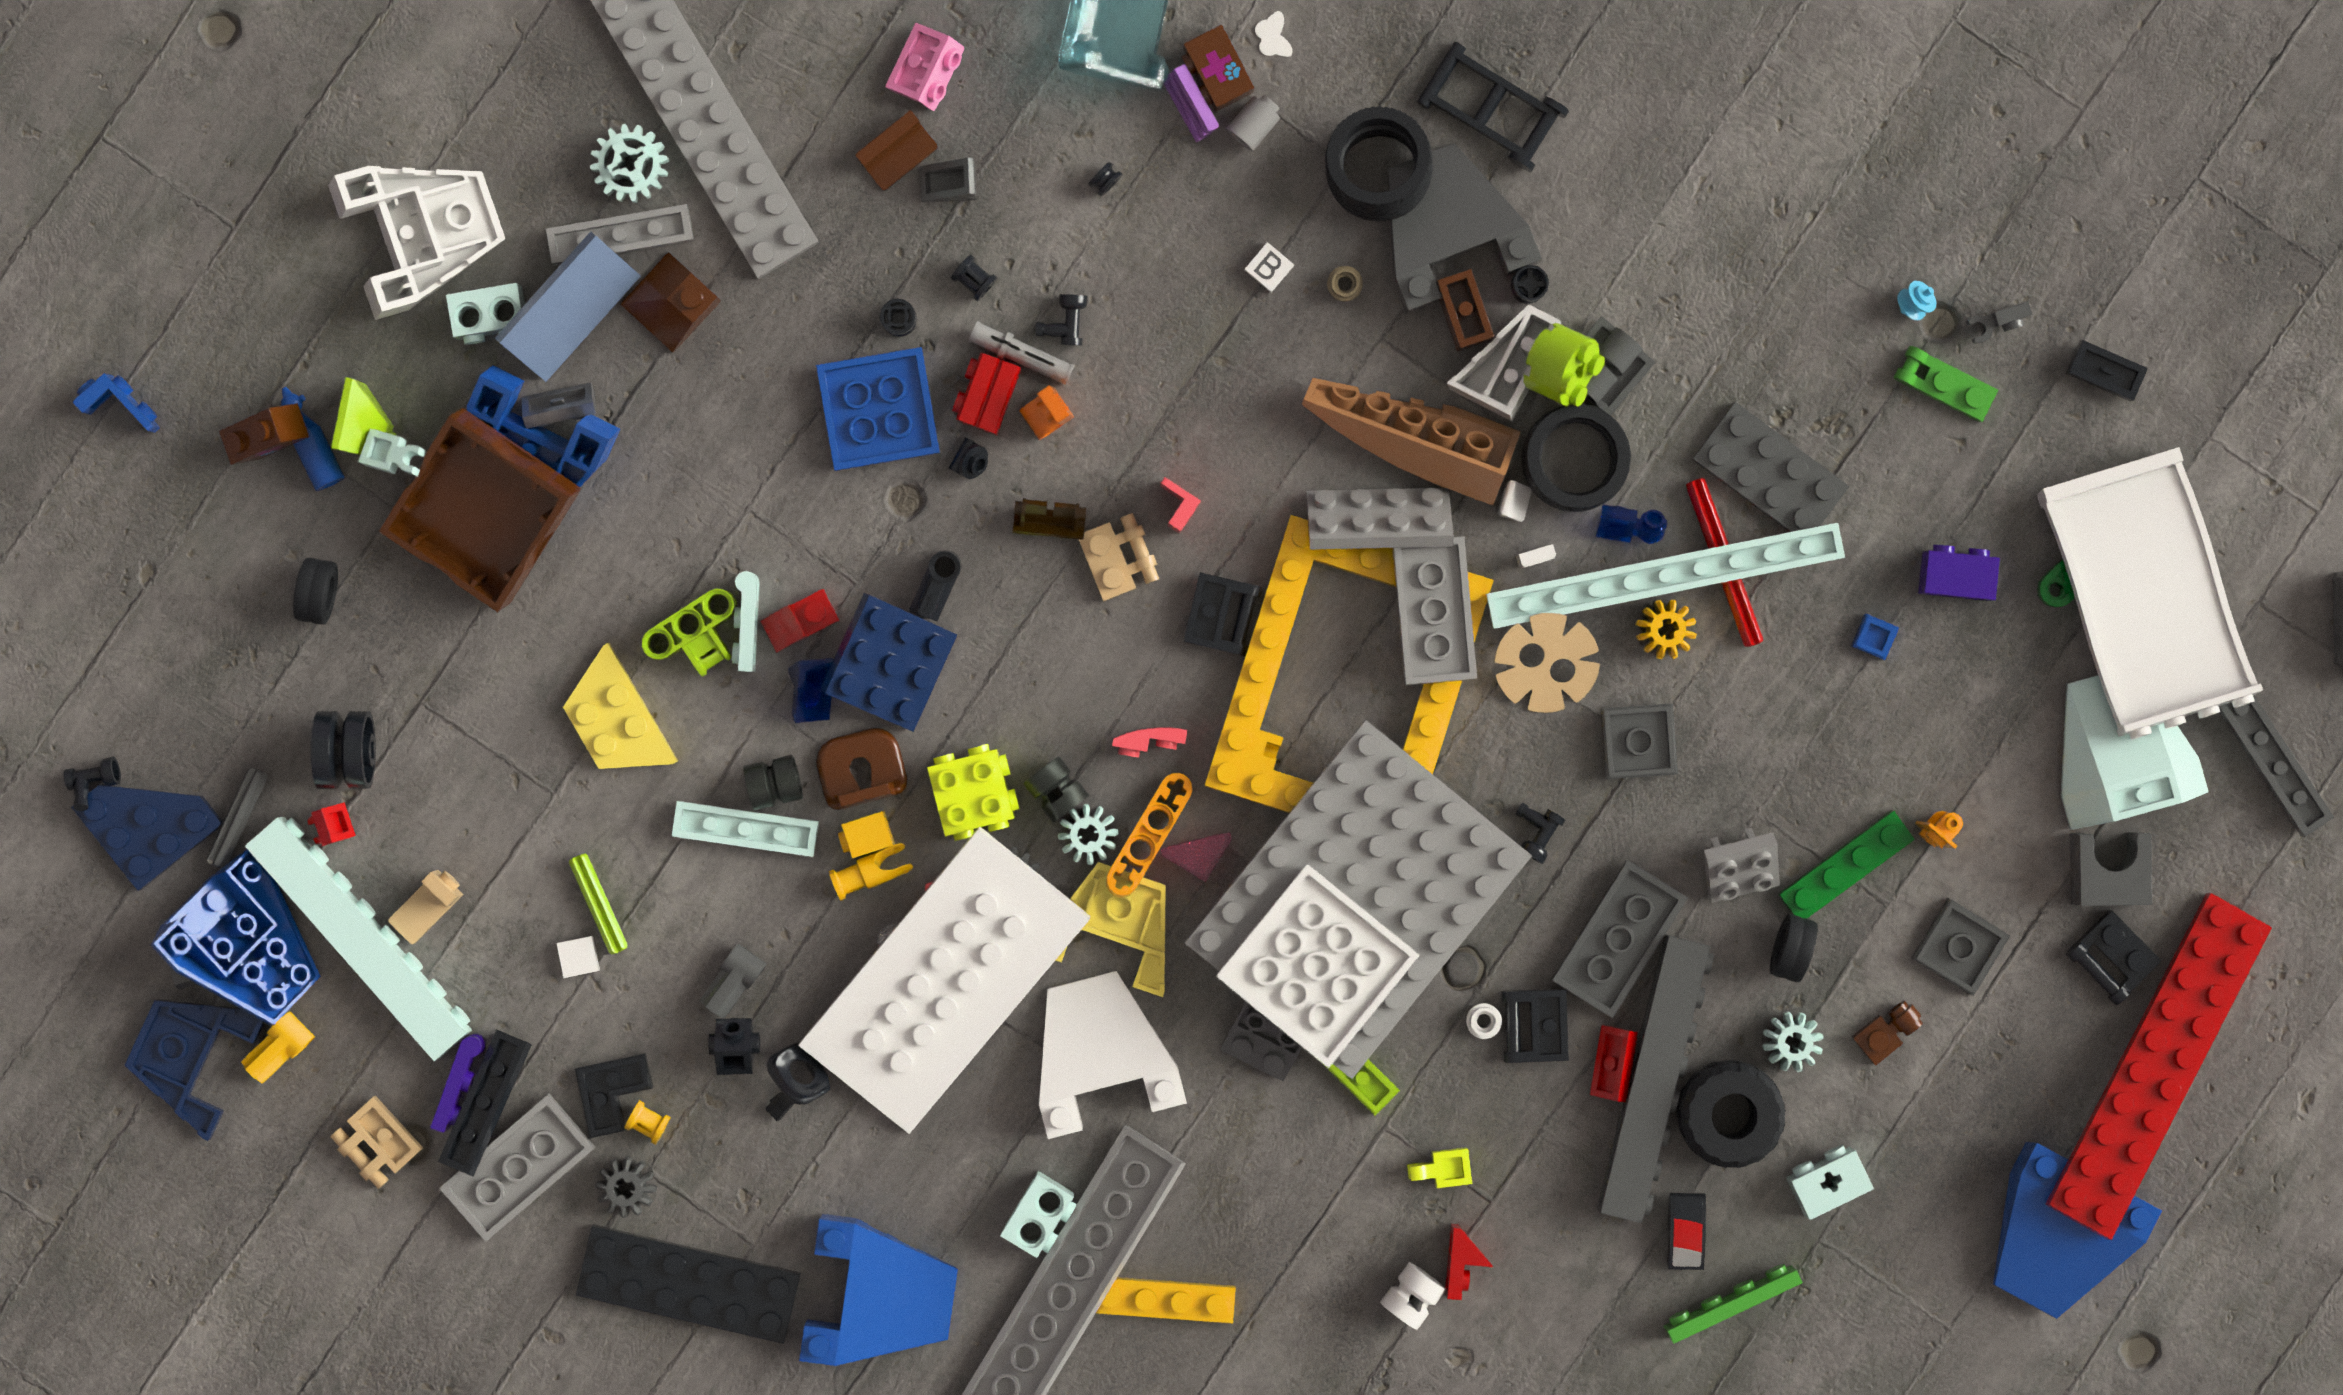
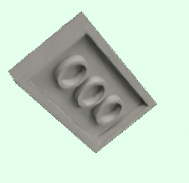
[1306,488,1454,549]
[1392,536,1477,685]
[439,1093,596,1242]

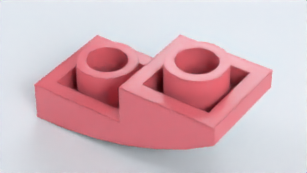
[1112,727,1187,758]

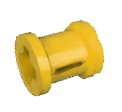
[624,1100,671,1145]

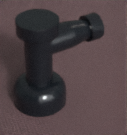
[1036,294,1088,346]
[64,756,121,811]
[1515,802,1566,864]

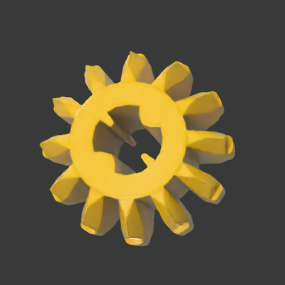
[1636,600,1697,659]

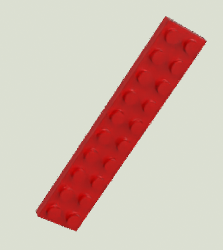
[2045,893,2272,1240]

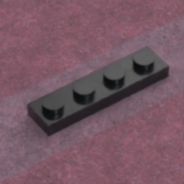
[438,1029,532,1177]

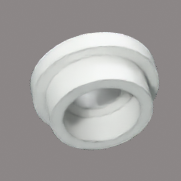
[1466,1003,1502,1039]

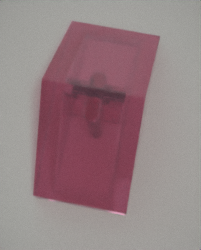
[1161,831,1232,882]

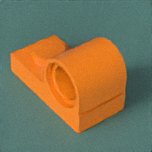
[1019,385,1074,440]

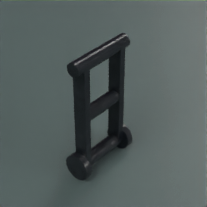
[1417,41,1569,172]

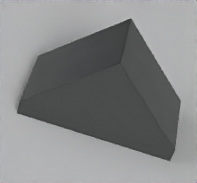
[920,158,977,202]

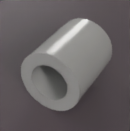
[1226,95,1280,152]

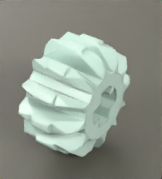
[1058,804,1119,865]
[1762,1011,1823,1072]

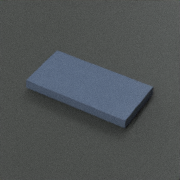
[495,231,641,382]

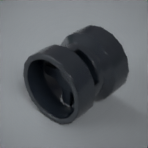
[1510,265,1549,304]
[880,298,917,337]

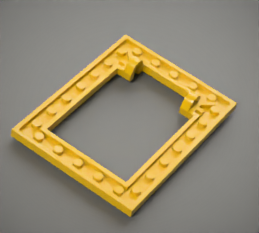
[1204,515,1494,813]

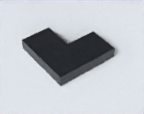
[575,1053,653,1138]

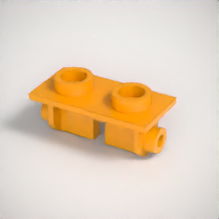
[1915,811,1963,849]

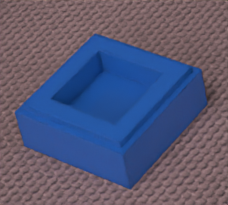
[1851,614,1899,660]

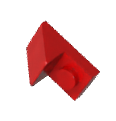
[760,589,840,653]
[1444,1223,1493,1300]

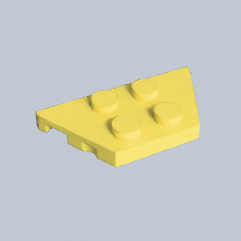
[563,643,678,769]

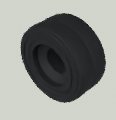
[293,558,338,625]
[1770,914,1818,982]

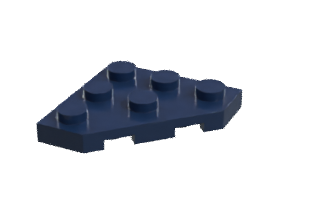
[71,785,223,891]

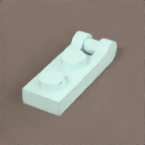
[732,571,760,672]

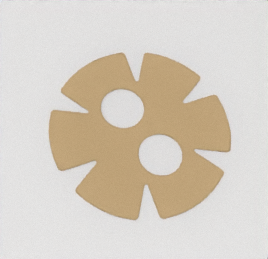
[1495,613,1600,713]

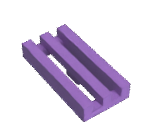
[1162,64,1219,143]

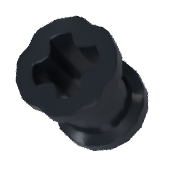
[950,254,998,302]

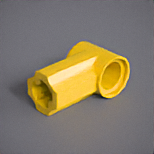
[241,1011,315,1084]

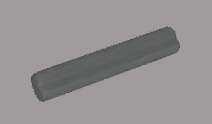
[207,767,267,868]

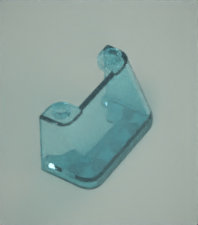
[1058,0,1169,90]

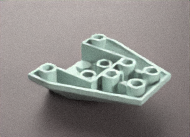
[2061,675,2208,830]

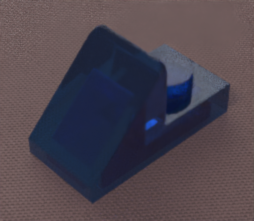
[788,658,834,723]

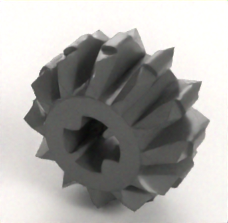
[595,1156,657,1218]

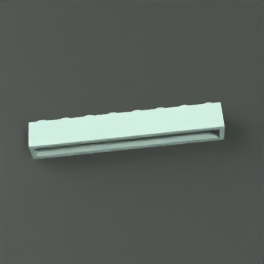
[245,817,472,1061]

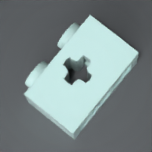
[1786,1145,1874,1220]

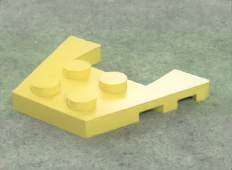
[1056,861,1166,997]

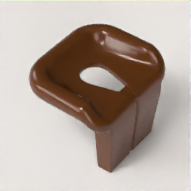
[816,728,908,810]

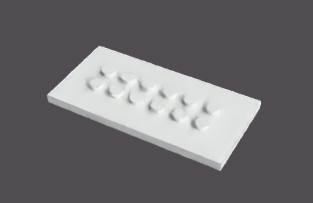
[798,826,1090,1134]

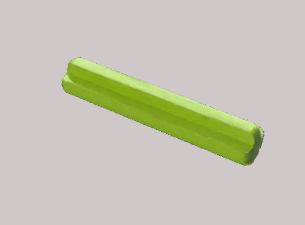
[569,853,628,955]

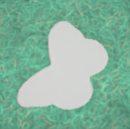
[1255,11,1292,57]

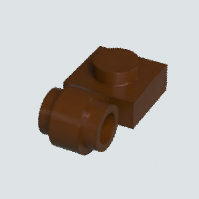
[1852,1000,1923,1066]

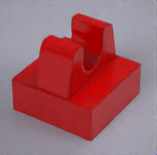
[307,802,356,846]

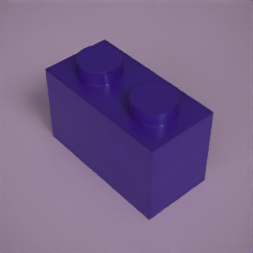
[1918,545,2000,601]

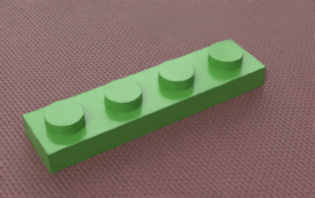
[1663,1264,1803,1344]

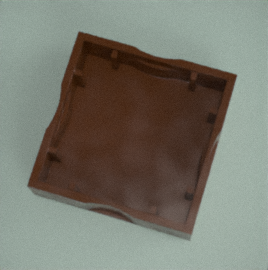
[379,408,582,612]

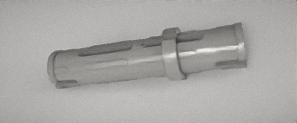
[968,321,1075,386]

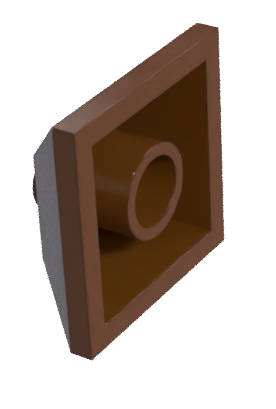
[621,252,721,353]

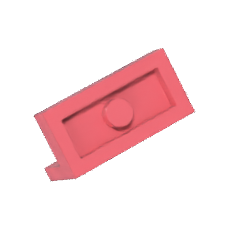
[1160,477,1200,534]

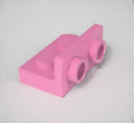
[885,23,964,111]

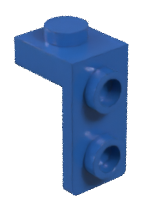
[73,373,160,433]

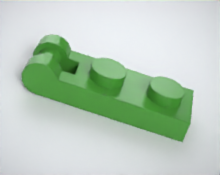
[1893,346,1998,422]

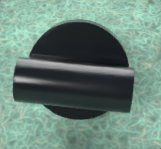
[948,437,988,479]

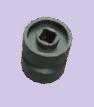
[743,754,803,810]
[1023,756,1089,823]

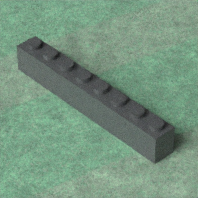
[1596,934,1714,1223]

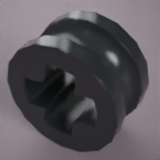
[1088,162,1123,197]

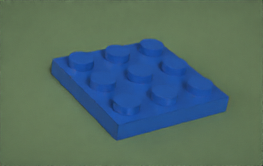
[816,347,940,471]

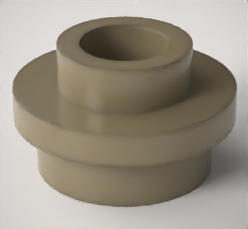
[1327,266,1363,302]

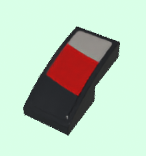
[1667,1193,1706,1270]

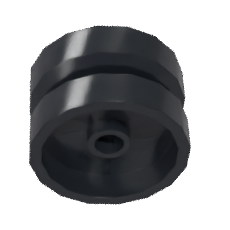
[311,711,376,789]

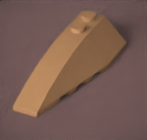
[1302,378,1521,505]

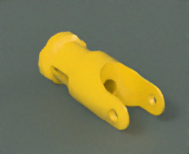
[828,843,913,901]

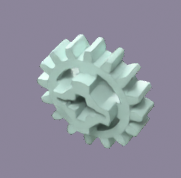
[590,124,669,203]

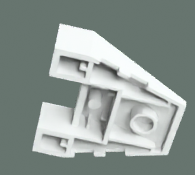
[328,166,505,320]
[1039,971,1187,1139]

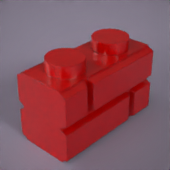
[952,353,1022,436]

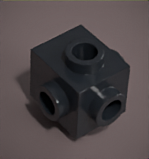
[708,1018,760,1075]

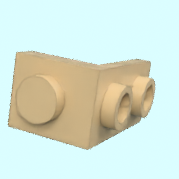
[388,870,464,944]

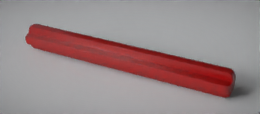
[1686,478,1763,647]

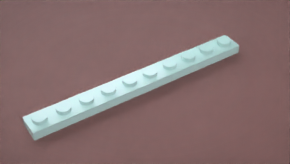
[1486,523,1845,629]

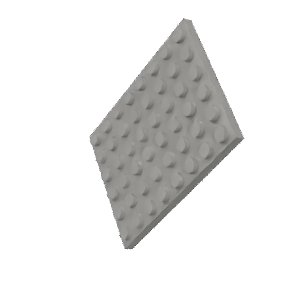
[1184,720,1532,1079]

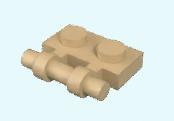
[1079,513,1159,602]
[330,1096,423,1189]

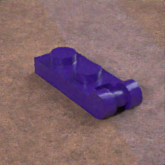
[430,1034,487,1133]

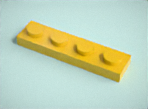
[1096,1277,1236,1323]

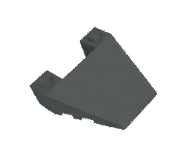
[1388,143,1542,314]

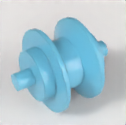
[1897,281,1936,321]

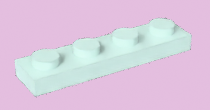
[672,801,819,857]

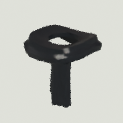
[766,1043,831,1121]

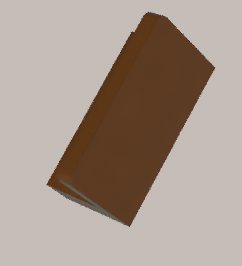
[855,110,938,191]

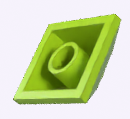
[331,377,397,455]

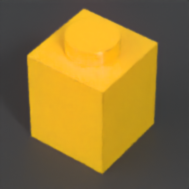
[838,811,895,858]

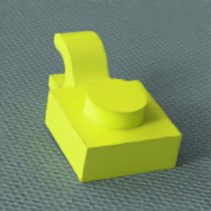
[1407,1147,1472,1188]

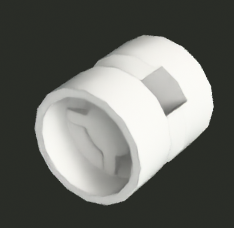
[1380,1262,1447,1330]

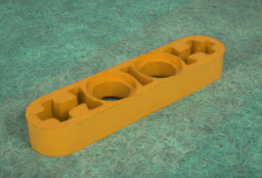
[1106,773,1193,898]

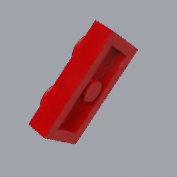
[1590,1025,1638,1102]

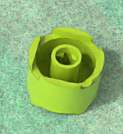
[1523,323,1605,407]

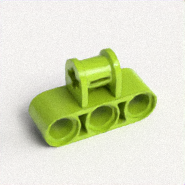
[642,589,737,677]

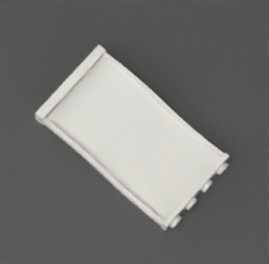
[2037,447,2263,740]

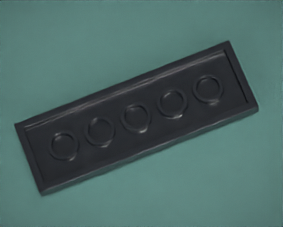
[576,1224,801,1344]

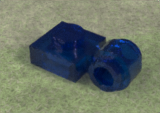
[1595,505,1667,544]

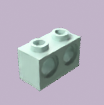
[446,283,525,345]
[1000,1171,1077,1258]

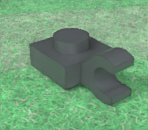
[1966,301,2033,344]

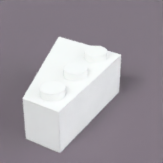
[1447,304,1561,421]

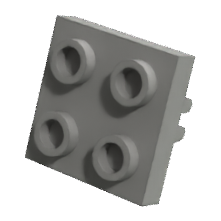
[1704,828,1780,903]

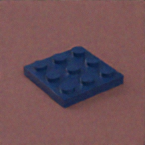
[819,593,957,732]

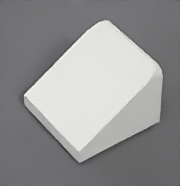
[1497,480,1532,522]

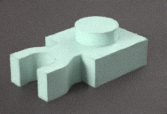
[358,428,427,477]

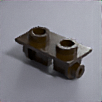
[1012,498,1086,540]

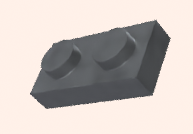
[522,382,596,429]

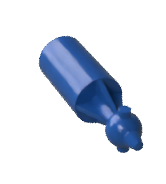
[281,387,345,491]

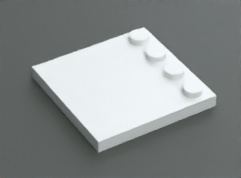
[1216,864,1420,1068]

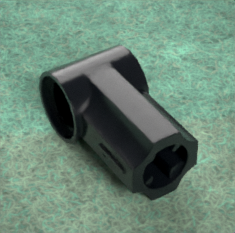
[909,550,962,622]

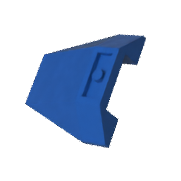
[151,849,321,1026]

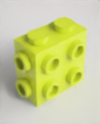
[927,744,1020,841]

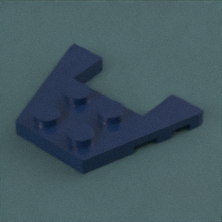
[124,999,265,1141]

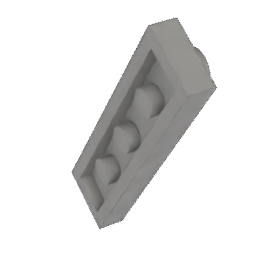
[546,204,694,265]

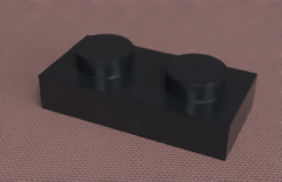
[2066,340,2148,402]

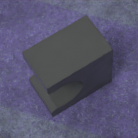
[2070,832,2153,906]

